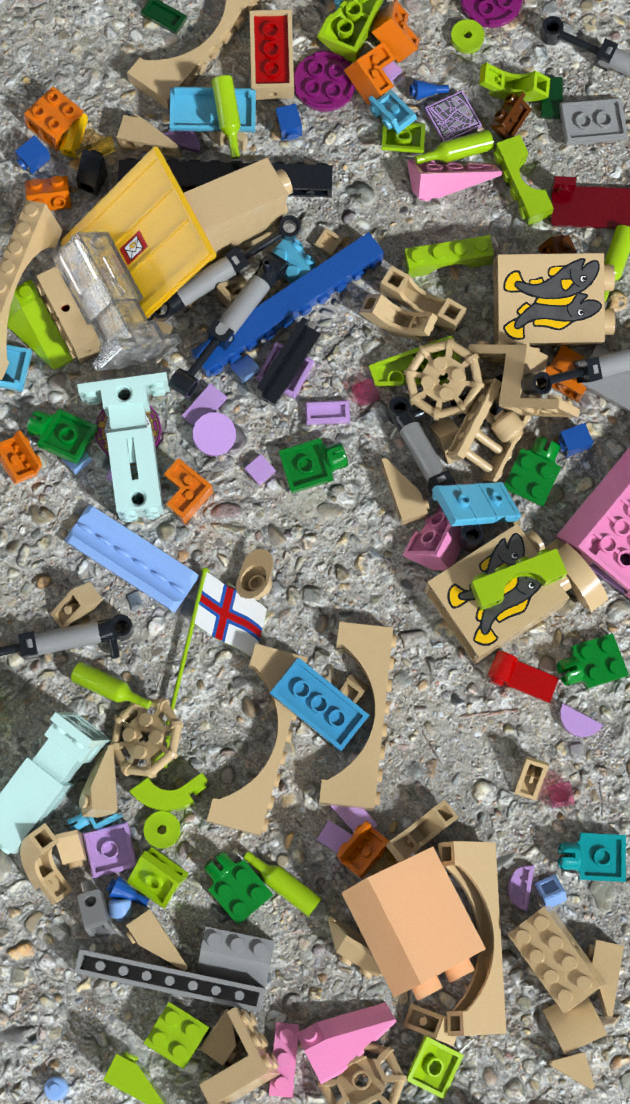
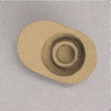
[236,549,274,600]

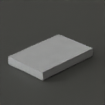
[558,98,628,146]
[583,344,630,413]

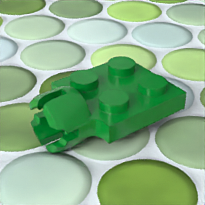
[26,409,98,464]
[504,436,562,507]
[279,438,348,494]
[557,633,629,690]
[204,851,273,925]

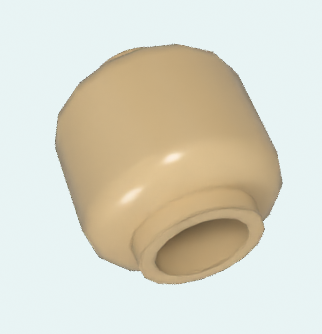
[491,410,524,444]

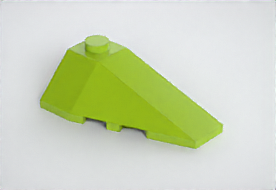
[317,0,383,63]
[7,280,73,370]
[369,336,462,386]

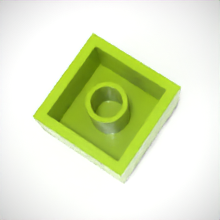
[143,1002,210,1069]

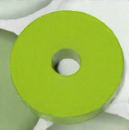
[451,19,485,54]
[143,811,181,849]

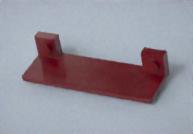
[551,176,630,229]

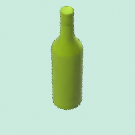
[211,75,241,159]
[414,129,494,164]
[604,225,630,303]
[71,662,152,709]
[243,851,322,917]

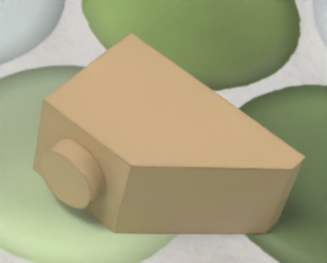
[50,582,103,628]
[55,830,88,869]
[403,1004,457,1046]
[200,1009,238,1066]

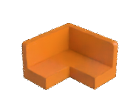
[372,0,420,63]
[344,41,395,105]
[164,458,213,525]

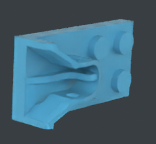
[269,657,369,752]

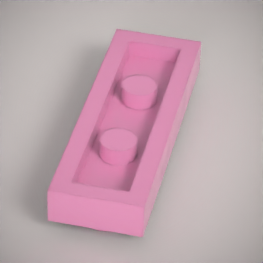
[269,1022,300,1098]

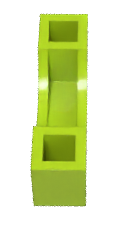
[493,135,554,225]
[404,235,494,278]
[470,548,568,611]

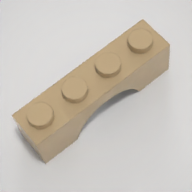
[380,266,467,335]

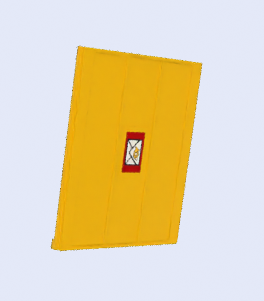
[61,147,217,346]

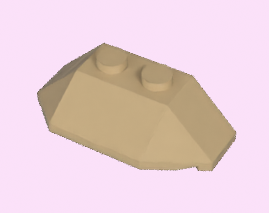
[328,916,383,979]

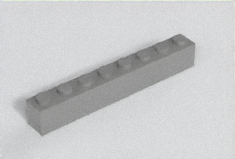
[74,949,266,1012]

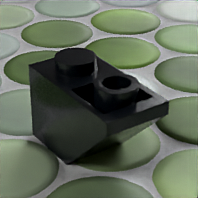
[76,149,108,196]

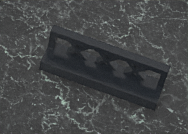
[256,317,321,407]

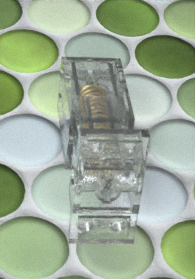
[52,231,182,371]

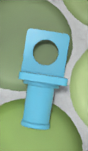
[67,813,123,831]

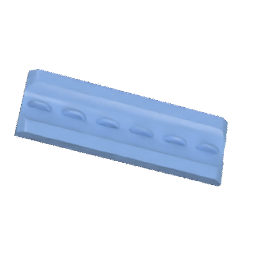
[64,505,200,613]

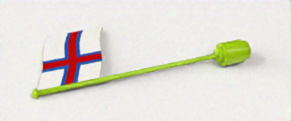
[155,567,267,768]

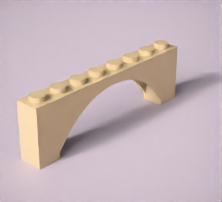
[127,0,260,110]
[0,200,63,381]
[319,622,397,811]
[206,643,310,837]
[438,841,506,1036]

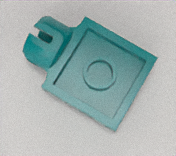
[557,833,626,882]

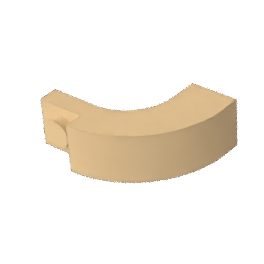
[359,294,438,341]
[545,538,609,612]
[20,823,73,906]

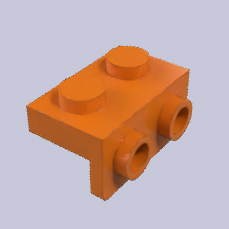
[25,176,72,211]
[0,430,42,485]
[337,821,389,879]

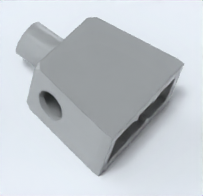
[77,879,114,939]

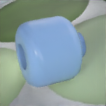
[108,898,132,922]
[44,1076,69,1101]

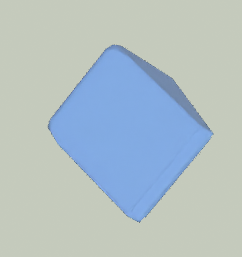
[230,355,260,384]
[61,452,92,475]
[535,874,567,907]

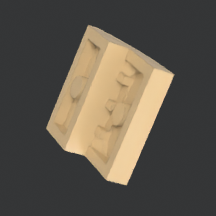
[542,997,607,1055]

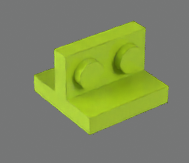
[127,847,189,909]

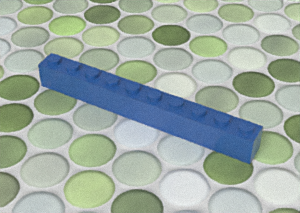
[191,232,384,378]

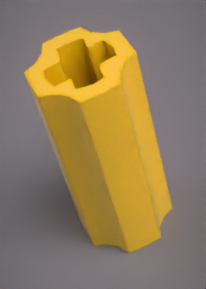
[59,113,88,158]

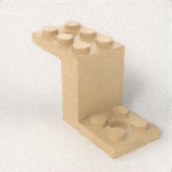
[468,341,580,418]
[199,1007,280,1104]

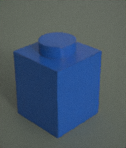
[275,104,302,140]
[15,135,51,175]
[557,423,594,458]

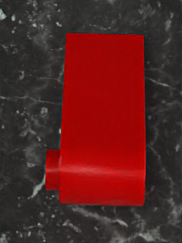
[487,650,559,703]

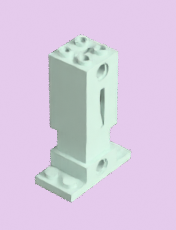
[77,372,170,522]
[0,712,111,854]

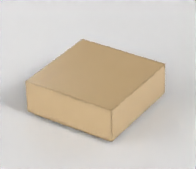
[314,227,343,257]

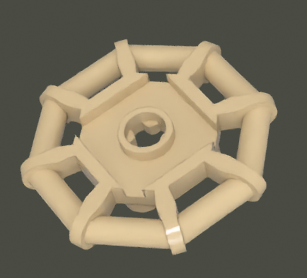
[403,338,485,421]
[110,698,184,779]
[318,1042,407,1104]

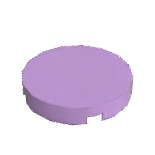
[192,412,236,456]

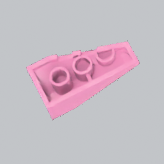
[407,159,502,201]
[403,483,471,571]
[296,1002,396,1084]

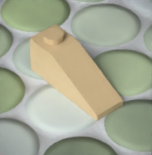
[116,115,182,158]
[381,458,430,526]
[79,745,117,818]
[126,909,190,971]
[586,940,624,1017]

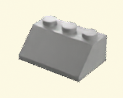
[197,926,275,988]

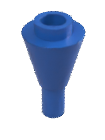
[409,79,449,101]
[106,876,149,907]

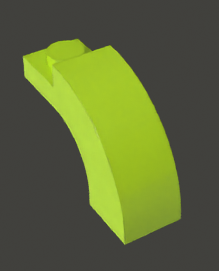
[479,62,550,102]
[130,773,208,812]

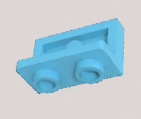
[368,89,417,134]
[272,239,317,284]

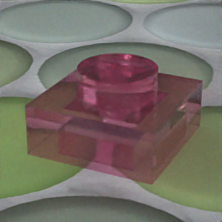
[351,377,380,408]
[546,781,575,809]

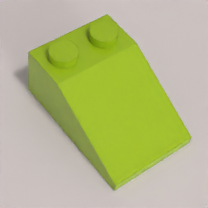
[103,1051,169,1104]

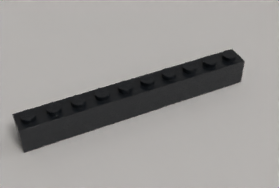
[118,158,333,198]

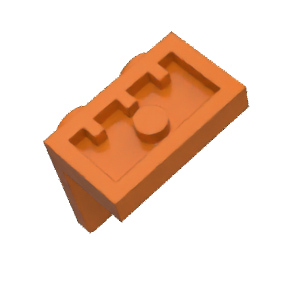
[24,87,84,152]
[546,345,587,403]

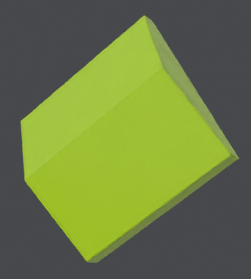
[381,122,426,153]
[406,1036,464,1099]

